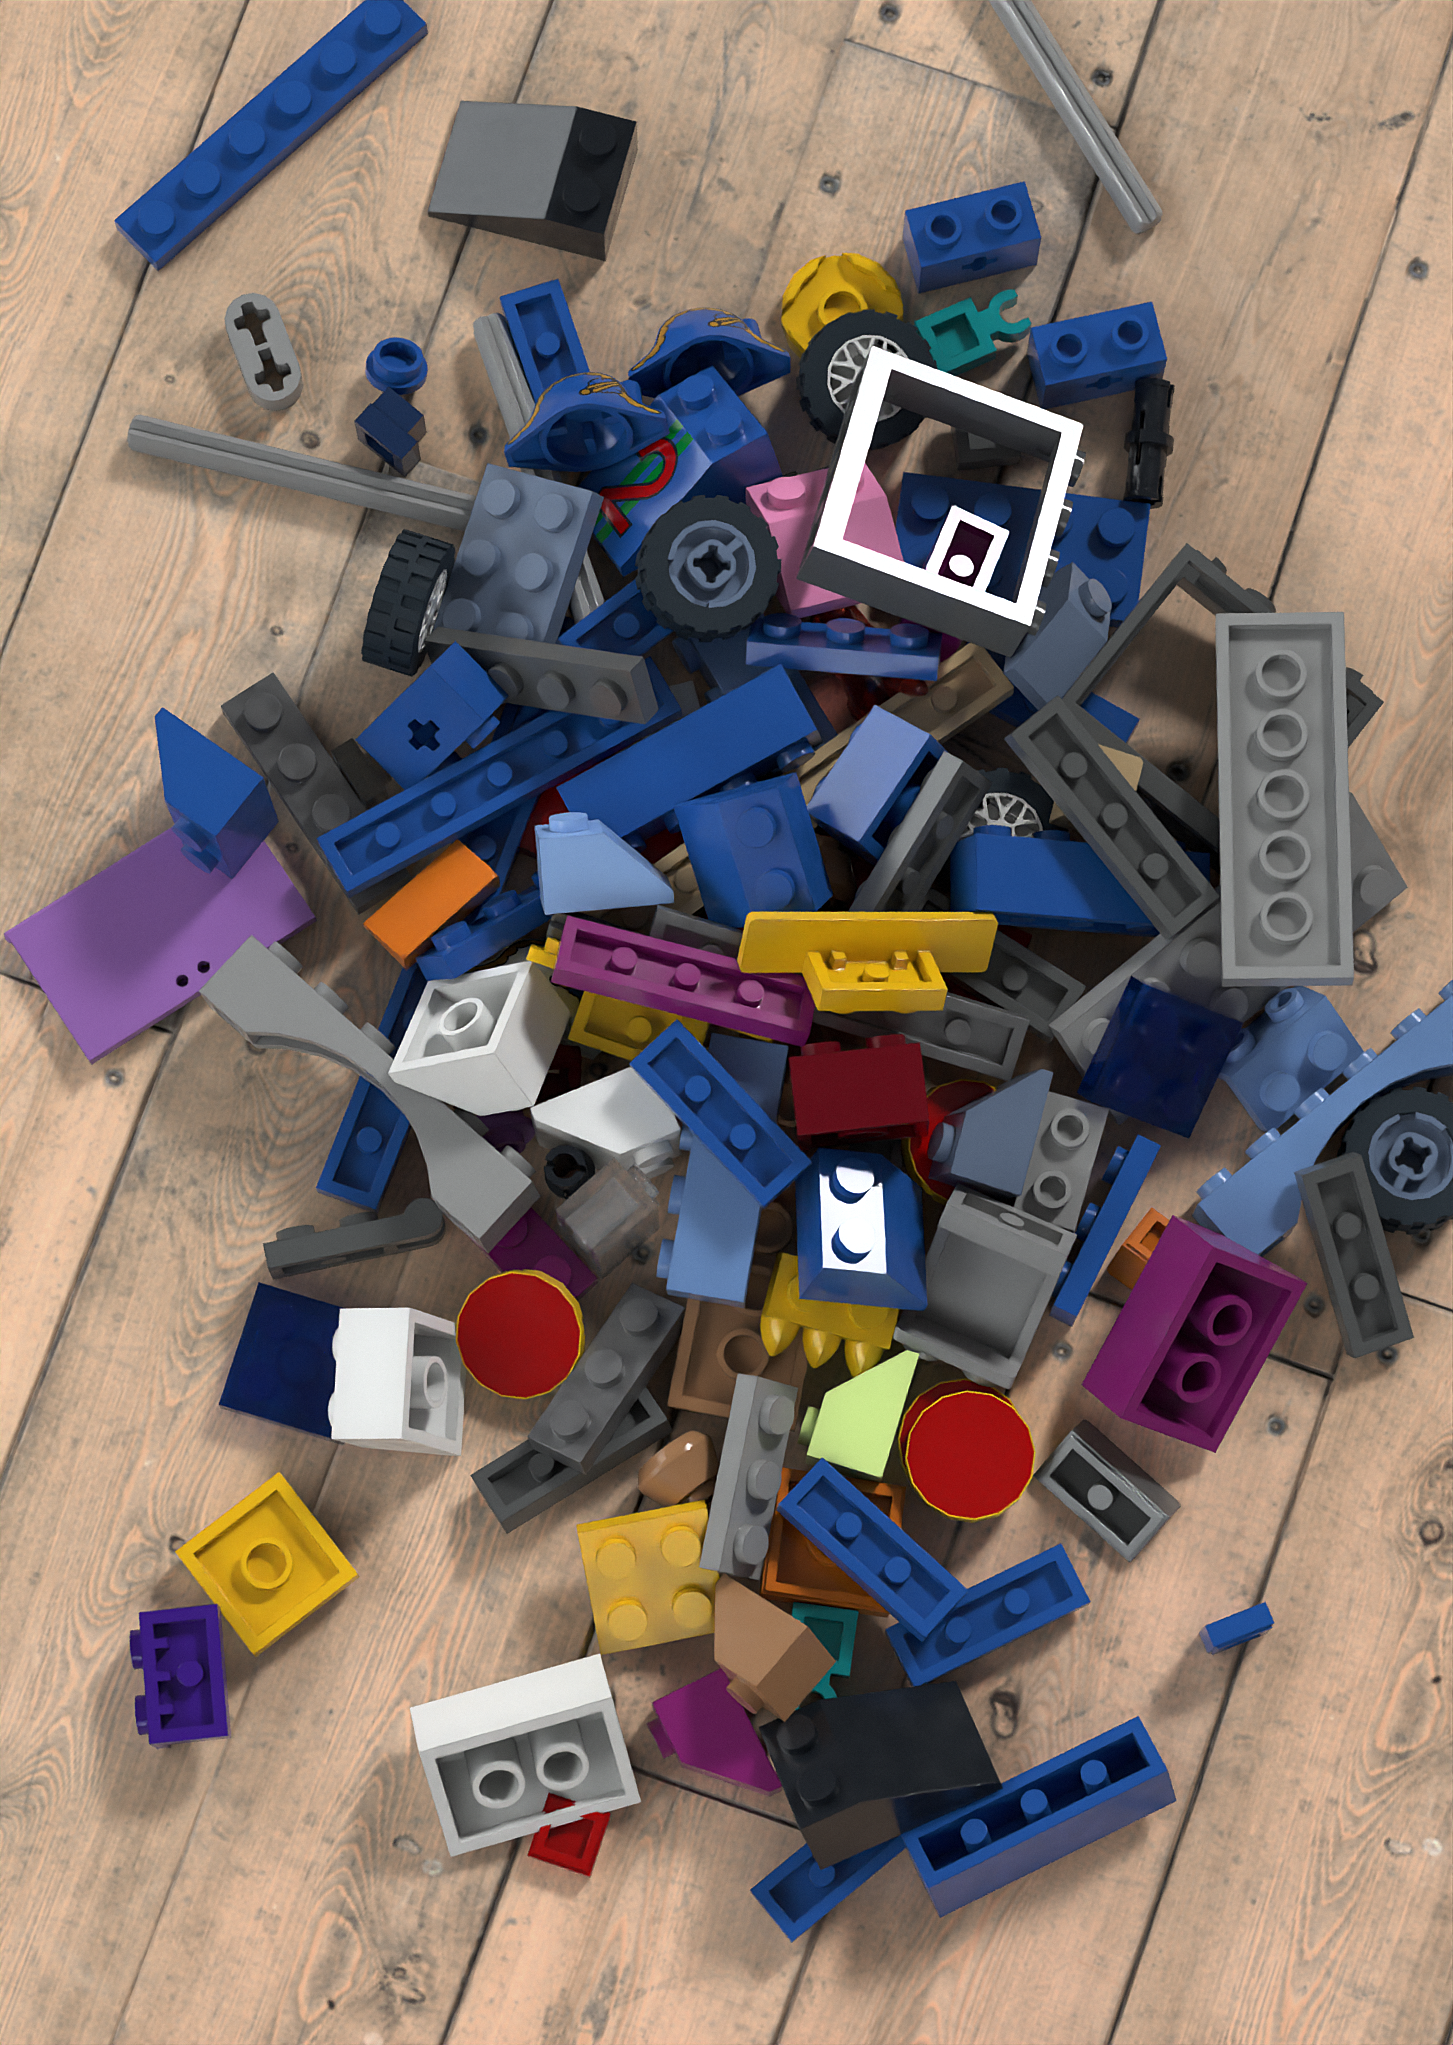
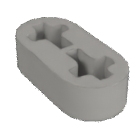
[224,293,303,411]

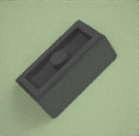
[1033,1420,1180,1562]

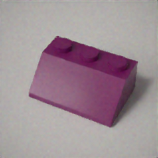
[1081,1215,1307,1453]

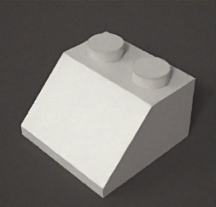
[388,961,571,1116]
[530,1067,682,1181]
[328,1308,466,1456]

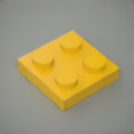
[175,1472,360,1657]
[576,1500,720,1655]

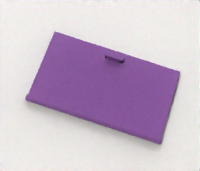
[4,827,317,1065]

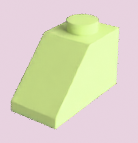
[797,1350,919,1483]

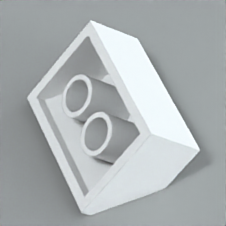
[410,1654,641,1857]

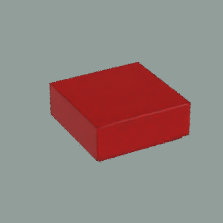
[527,1793,611,1878]

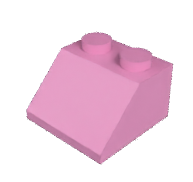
[746,463,904,618]

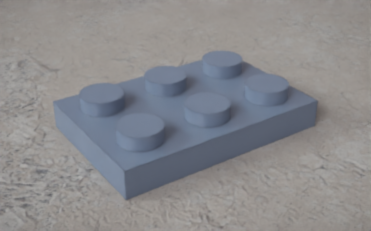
[432,463,604,644]

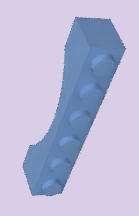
[1192,980,1453,1257]

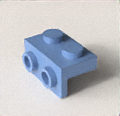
[1205,986,1364,1132]

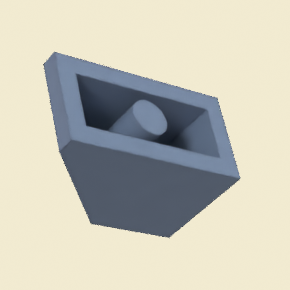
[1003,562,1112,710]
[927,1069,1053,1201]

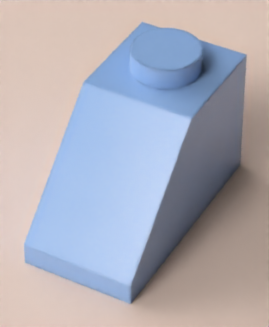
[535,812,674,915]

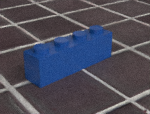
[556,664,823,854]
[950,825,1210,937]
[901,1716,1177,1918]

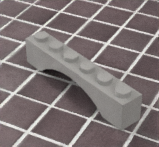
[199,935,540,1253]

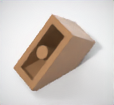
[714,1574,836,1722]

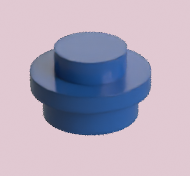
[365,337,428,395]

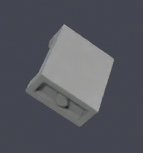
[892,1183,1077,1389]

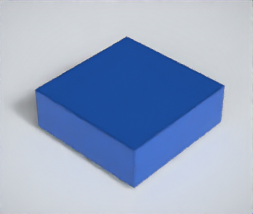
[1199,1602,1274,1655]

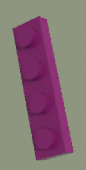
[551,915,815,1046]

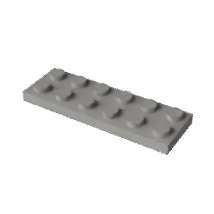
[1215,612,1354,987]
[1048,792,1408,1125]

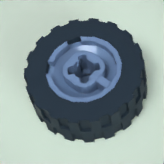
[635,495,781,642]
[1337,1087,1453,1235]

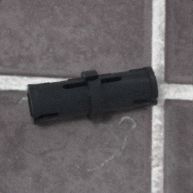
[1123,378,1175,509]
[544,1145,597,1202]

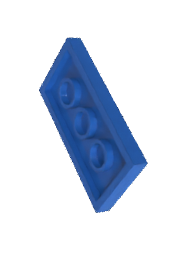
[895,472,1151,628]

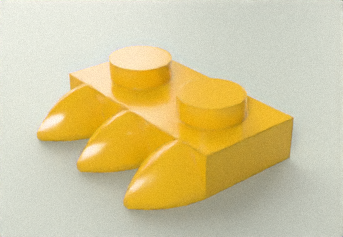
[760,1252,900,1378]

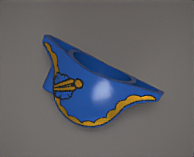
[628,307,791,398]
[504,372,670,472]

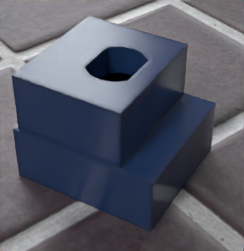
[354,386,427,478]

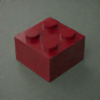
[789,1034,929,1151]

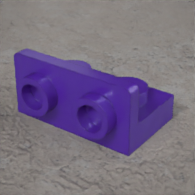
[130,1604,231,1749]

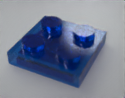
[1077,976,1243,1139]
[219,1282,346,1446]

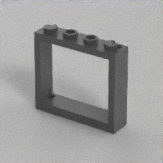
[796,346,1086,657]
[1061,543,1384,874]

